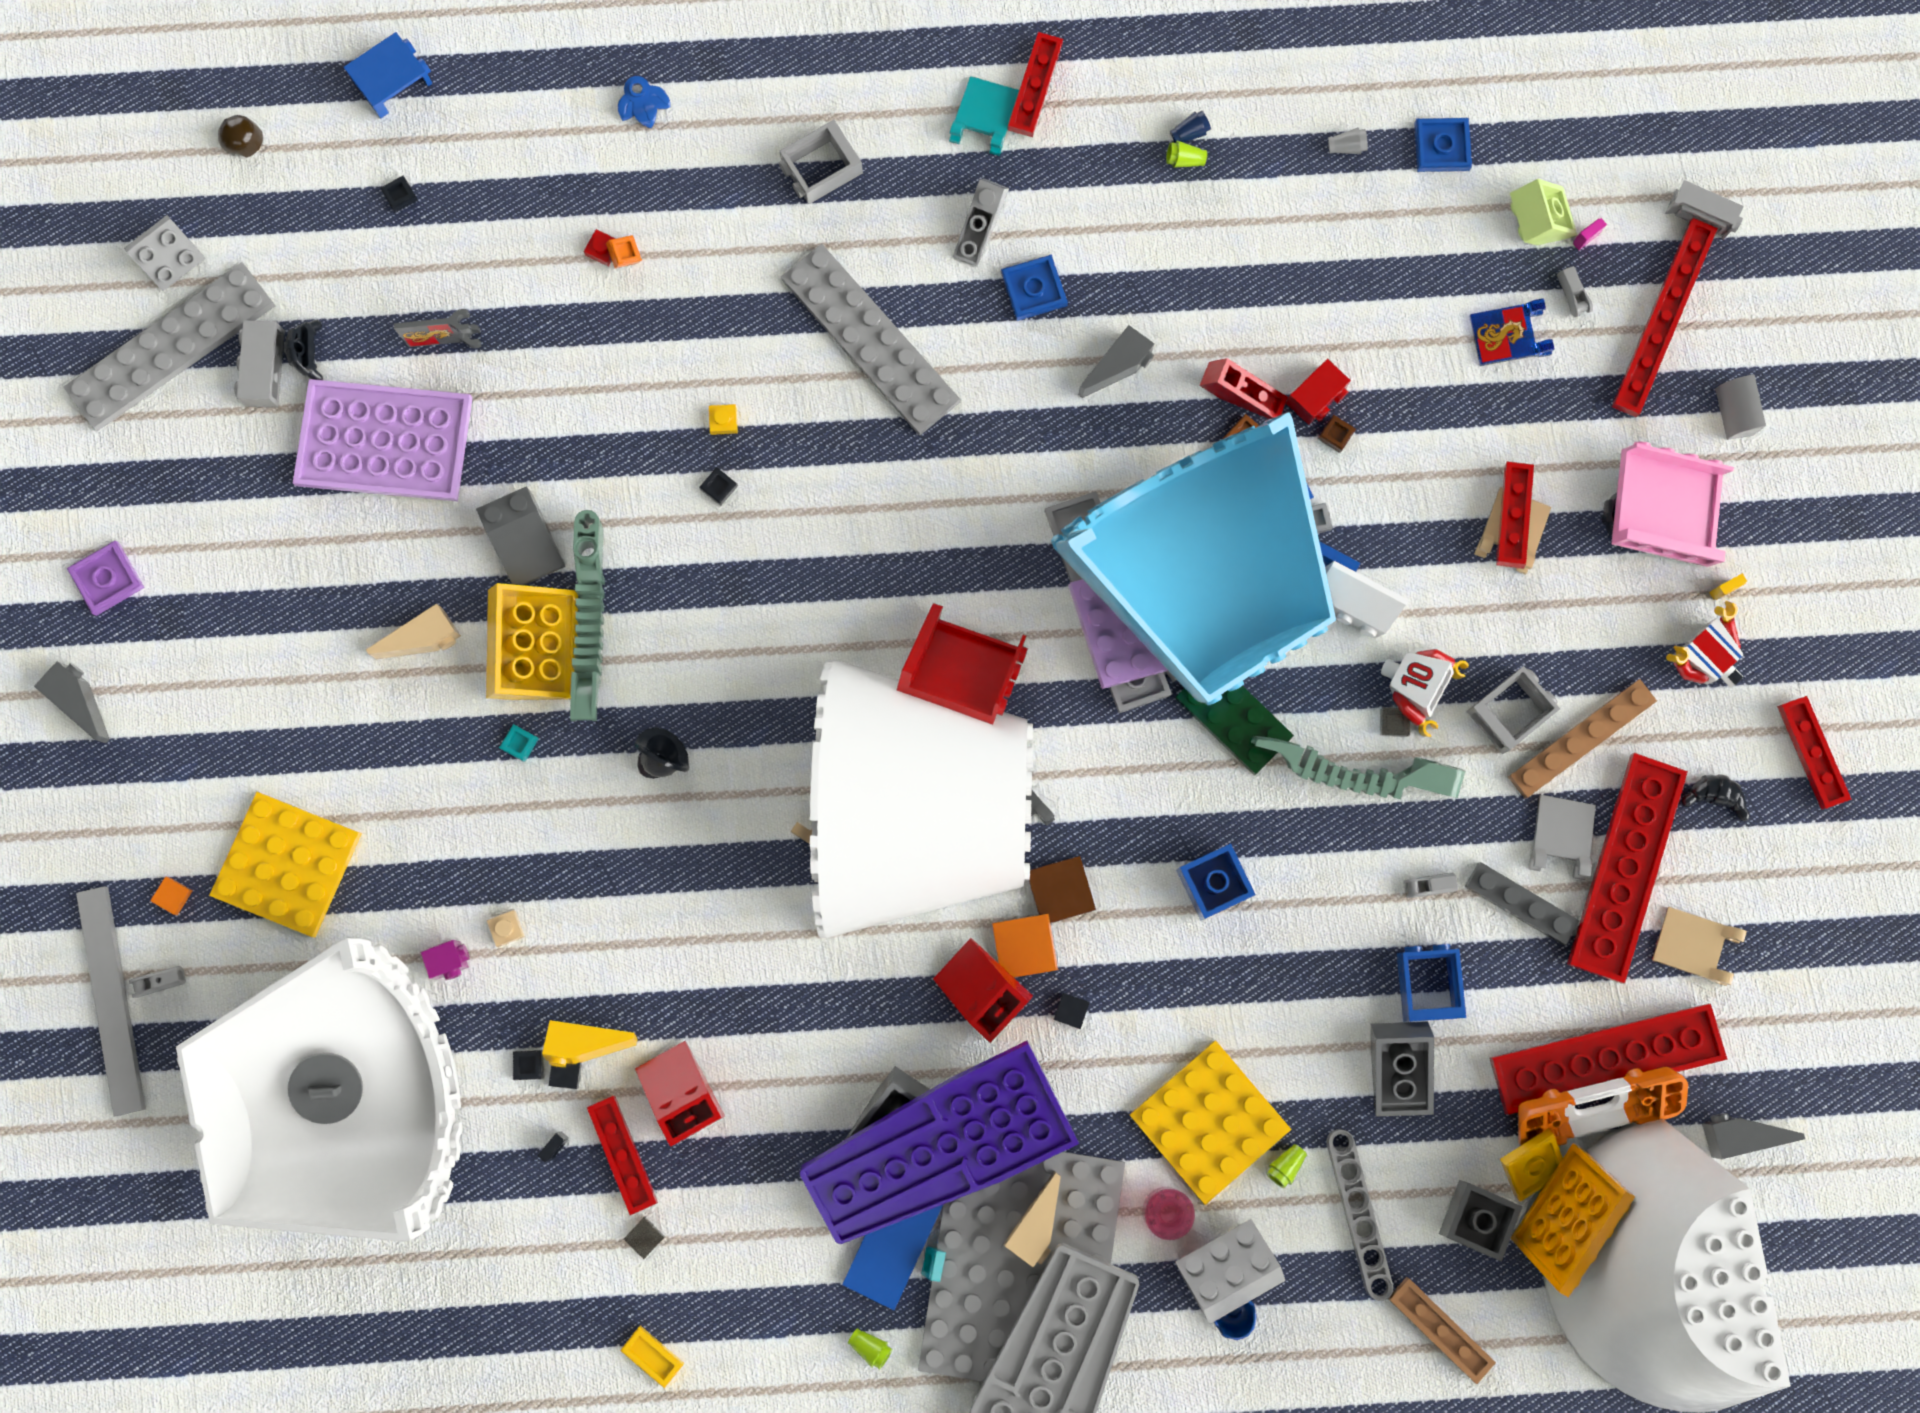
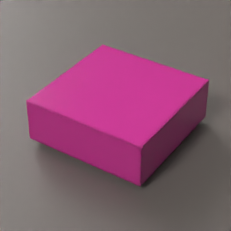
[1573,218,1607,250]

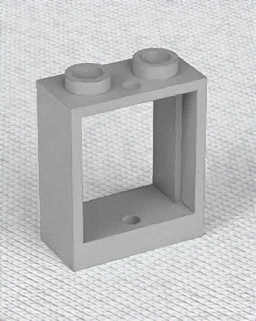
[779,120,863,204]
[1466,666,1560,754]

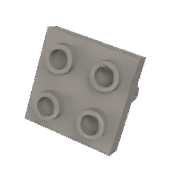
[124,215,205,291]

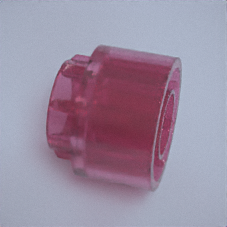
[1142,1187,1195,1240]

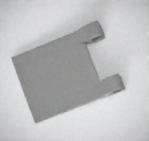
[1529,795,1596,880]

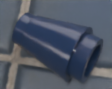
[1170,110,1211,143]

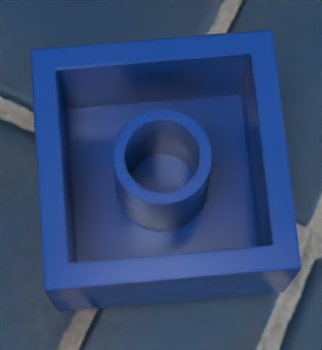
[1176,844,1256,921]

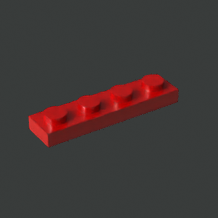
[1008,32,1063,138]
[1496,461,1534,569]
[1777,696,1852,810]
[587,1095,658,1215]

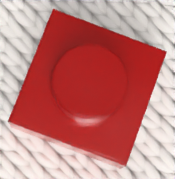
[583,229,616,267]

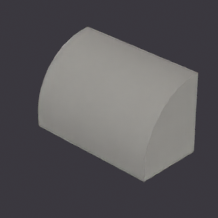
[1715,374,1766,440]

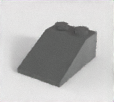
[476,486,565,586]
[1371,1021,1434,1117]
[846,1066,930,1139]

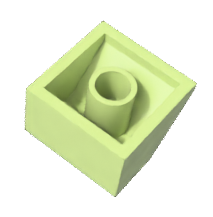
[1510,179,1577,245]

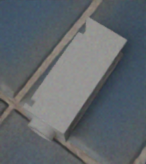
[1665,180,1744,240]

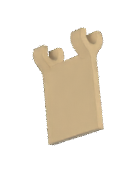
[1475,487,1551,575]
[1652,907,1747,986]

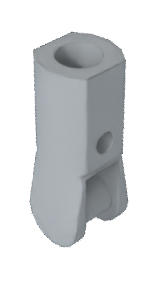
[1557,266,1593,317]
[1403,872,1458,898]
[129,966,186,998]

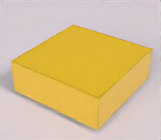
[1709,573,1747,600]

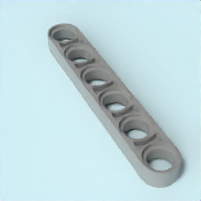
[1326,1129,1393,1301]

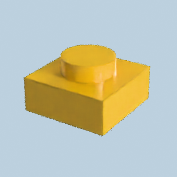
[709,404,738,435]

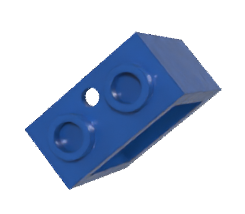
[1396,944,1467,1022]

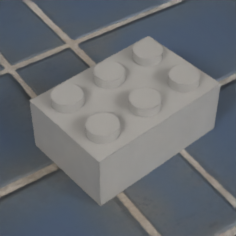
[1175,1219,1286,1324]

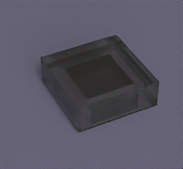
[1380,707,1410,737]
[624,1217,665,1259]

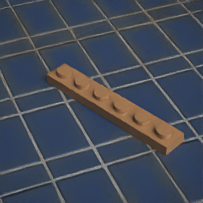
[1508,679,1657,799]

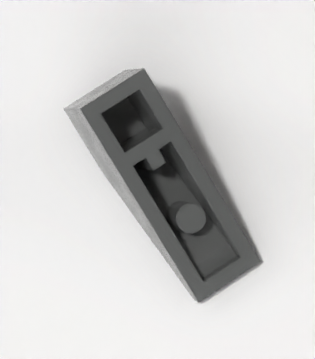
[1078,325,1155,398]
[34,661,110,743]
[1702,1113,1805,1159]

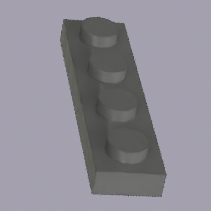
[1465,862,1579,945]

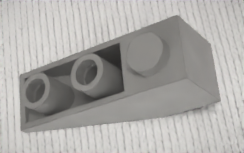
[953,179,1009,266]

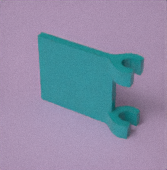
[949,76,1019,156]

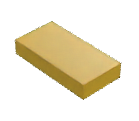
[620,1325,684,1389]

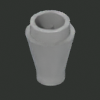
[1328,127,1368,154]

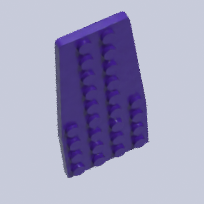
[800,1040,1079,1244]

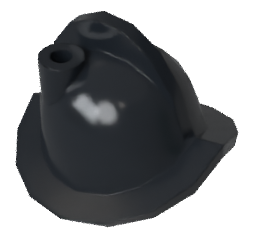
[634,727,690,779]

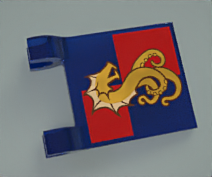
[1469,298,1555,366]

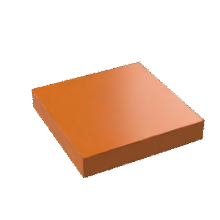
[992,914,1058,977]

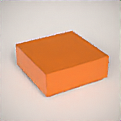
[606,235,642,269]
[150,876,193,915]

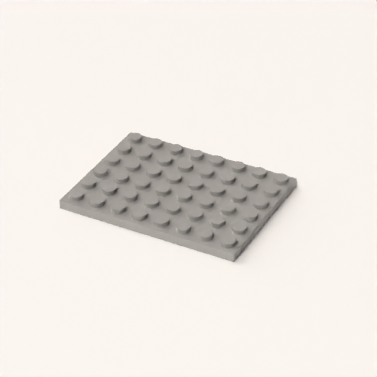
[918,1152,1125,1382]

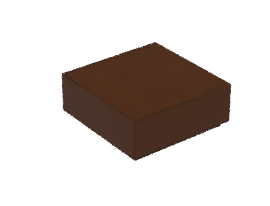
[1318,415,1356,453]

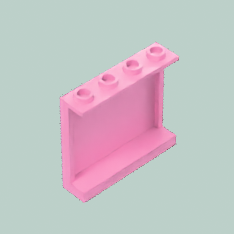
[1611,442,1734,567]

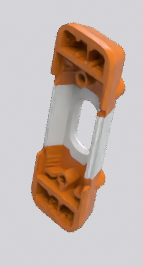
[1518,1067,1688,1146]

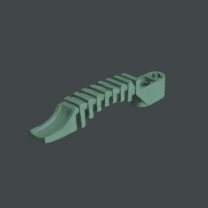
[570,510,605,721]
[1251,736,1466,800]

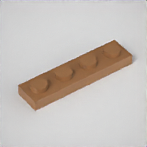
[1388,1277,1496,1384]

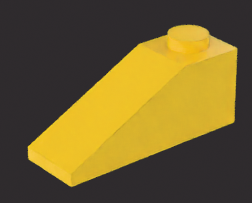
[542,1020,638,1067]

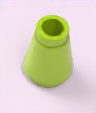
[1166,141,1207,168]
[1266,1144,1307,1188]
[848,1328,893,1370]

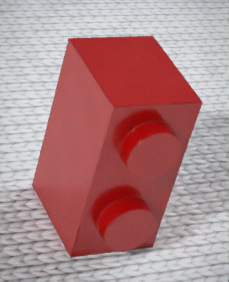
[1286,358,1351,425]

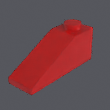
[1199,358,1288,419]

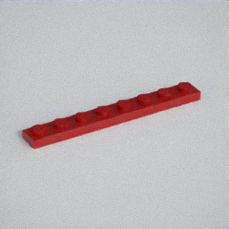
[1611,218,1718,417]

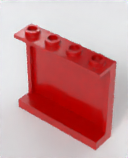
[897,603,1028,725]

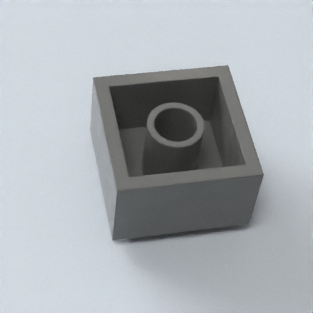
[1439,1180,1523,1262]

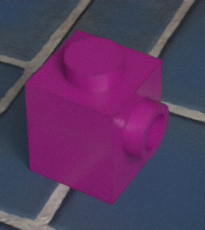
[420,940,470,981]

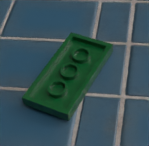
[1175,686,1294,776]

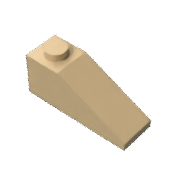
[366,604,461,659]
[1004,1171,1061,1267]

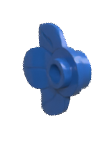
[618,76,671,128]

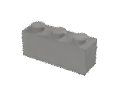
[234,320,285,408]

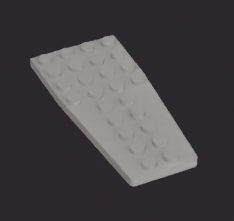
[969,1243,1139,1413]

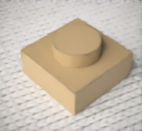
[487,910,525,947]

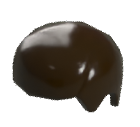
[218,115,263,158]

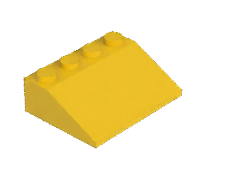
[486,583,578,700]

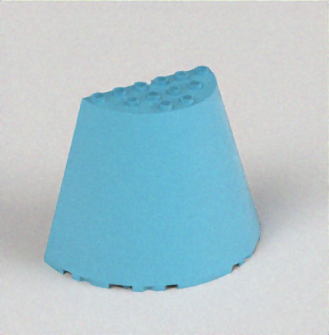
[1051,412,1336,705]

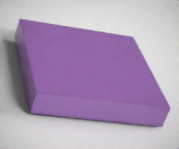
[67,540,145,616]

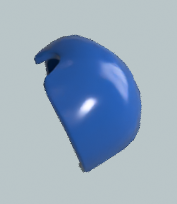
[1214,1301,1257,1340]

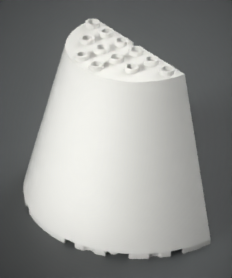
[810,660,1033,938]
[176,938,462,1242]
[1543,1119,1790,1413]

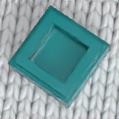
[499,724,539,762]
[921,1246,946,1282]

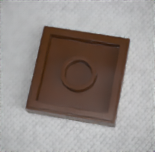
[1029,856,1096,924]

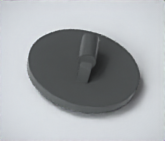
[288,1053,363,1124]

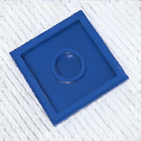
[1414,118,1472,172]
[1001,254,1068,321]

